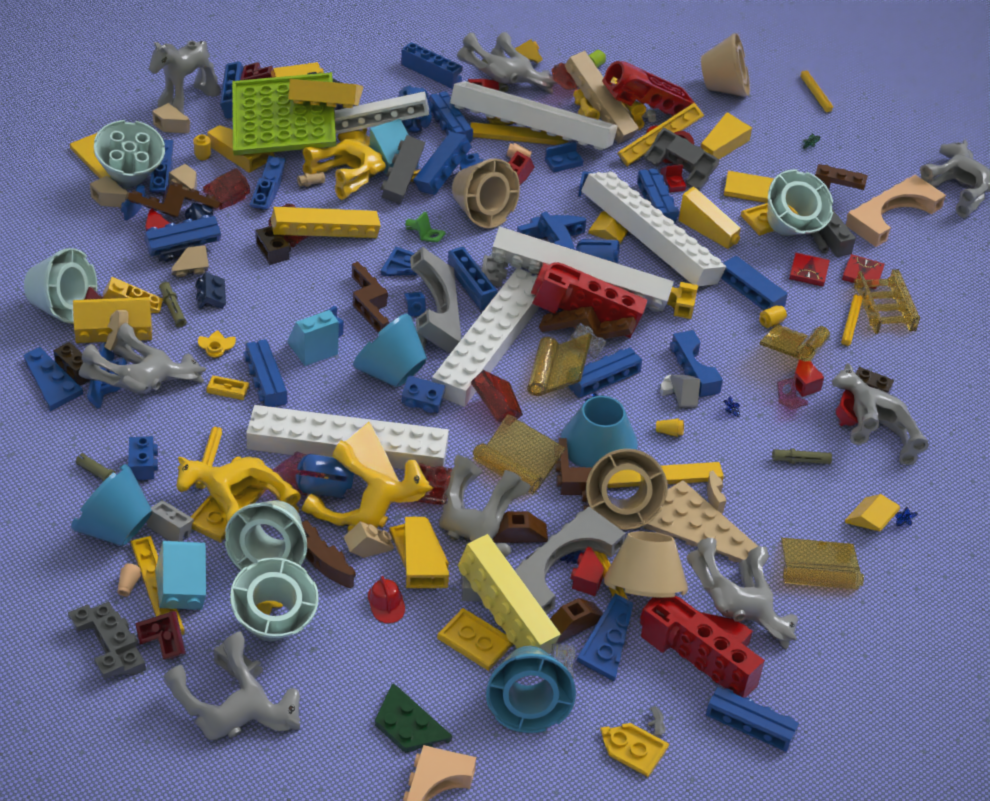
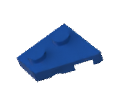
[381,246,418,276]

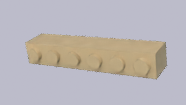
[565,51,639,144]

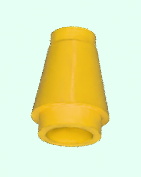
[656,418,684,437]

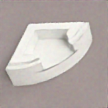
[660,375,675,396]

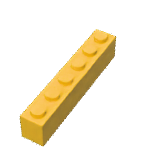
[271,207,381,238]

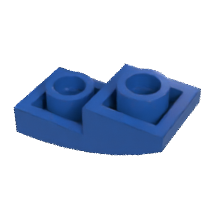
[121,185,145,221]

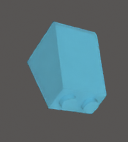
[370,119,419,175]
[288,310,339,366]
[155,541,206,610]

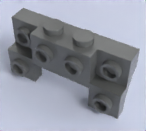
[644,127,719,191]
[68,601,146,679]

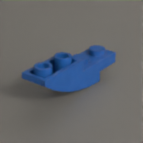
[149,140,174,192]
[250,156,286,210]
[538,211,575,250]
[517,215,586,239]

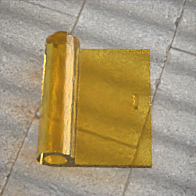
[759,324,830,361]
[527,333,592,396]
[473,414,566,495]
[781,537,864,590]

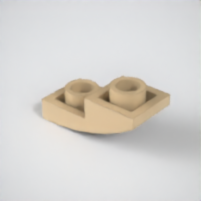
[104,310,129,351]
[707,471,726,514]

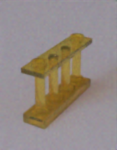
[854,269,920,334]

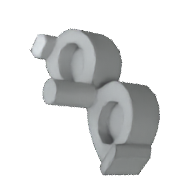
[648,706,666,737]

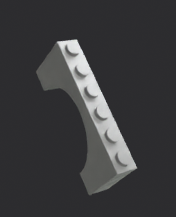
[410,247,461,353]
[514,507,626,615]

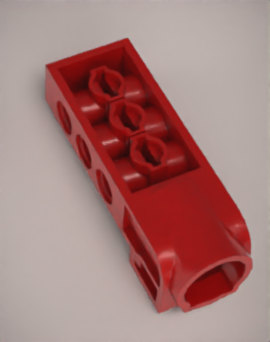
[602,61,696,116]
[531,262,648,338]
[640,595,765,698]

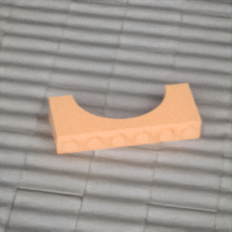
[846,174,946,247]
[403,745,477,801]

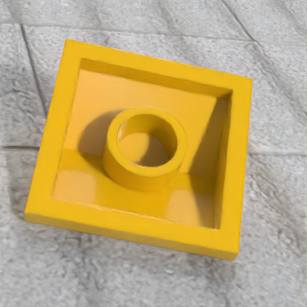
[588,211,629,244]
[845,494,900,532]

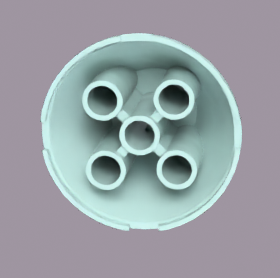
[94,120,165,189]

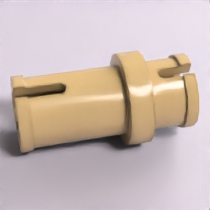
[297,172,325,187]

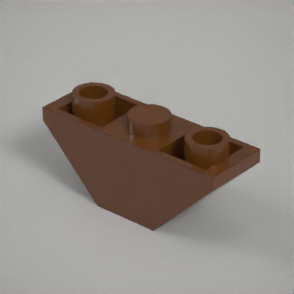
[492,511,548,543]
[550,598,603,644]

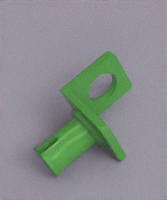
[405,212,446,243]

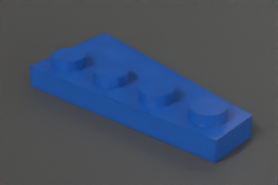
[23,347,83,412]
[576,593,634,681]

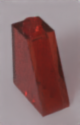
[471,370,523,426]

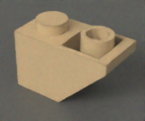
[152,103,190,133]
[169,164,197,202]
[90,176,128,207]
[171,245,209,277]
[344,521,394,558]

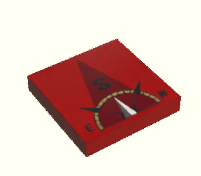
[789,253,830,287]
[842,254,885,289]

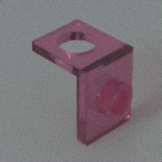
[777,378,808,409]

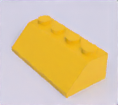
[288,79,363,108]
[73,297,152,343]

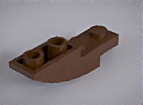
[302,520,356,588]

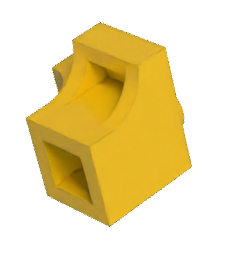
[515,39,543,64]
[667,282,698,319]

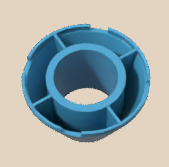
[353,313,427,387]
[561,396,638,468]
[71,464,153,546]
[486,646,576,733]

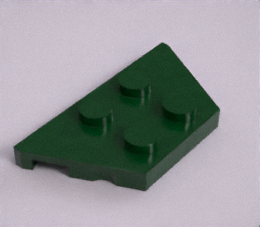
[375,683,452,753]

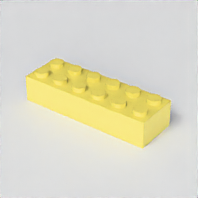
[458,534,561,654]

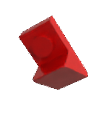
[660,165,686,193]

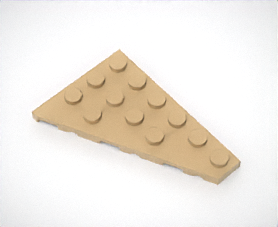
[643,480,758,563]

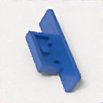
[87,343,127,409]

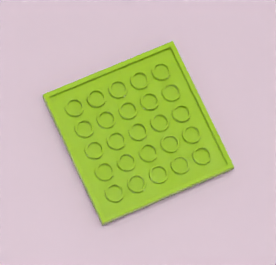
[232,72,336,155]

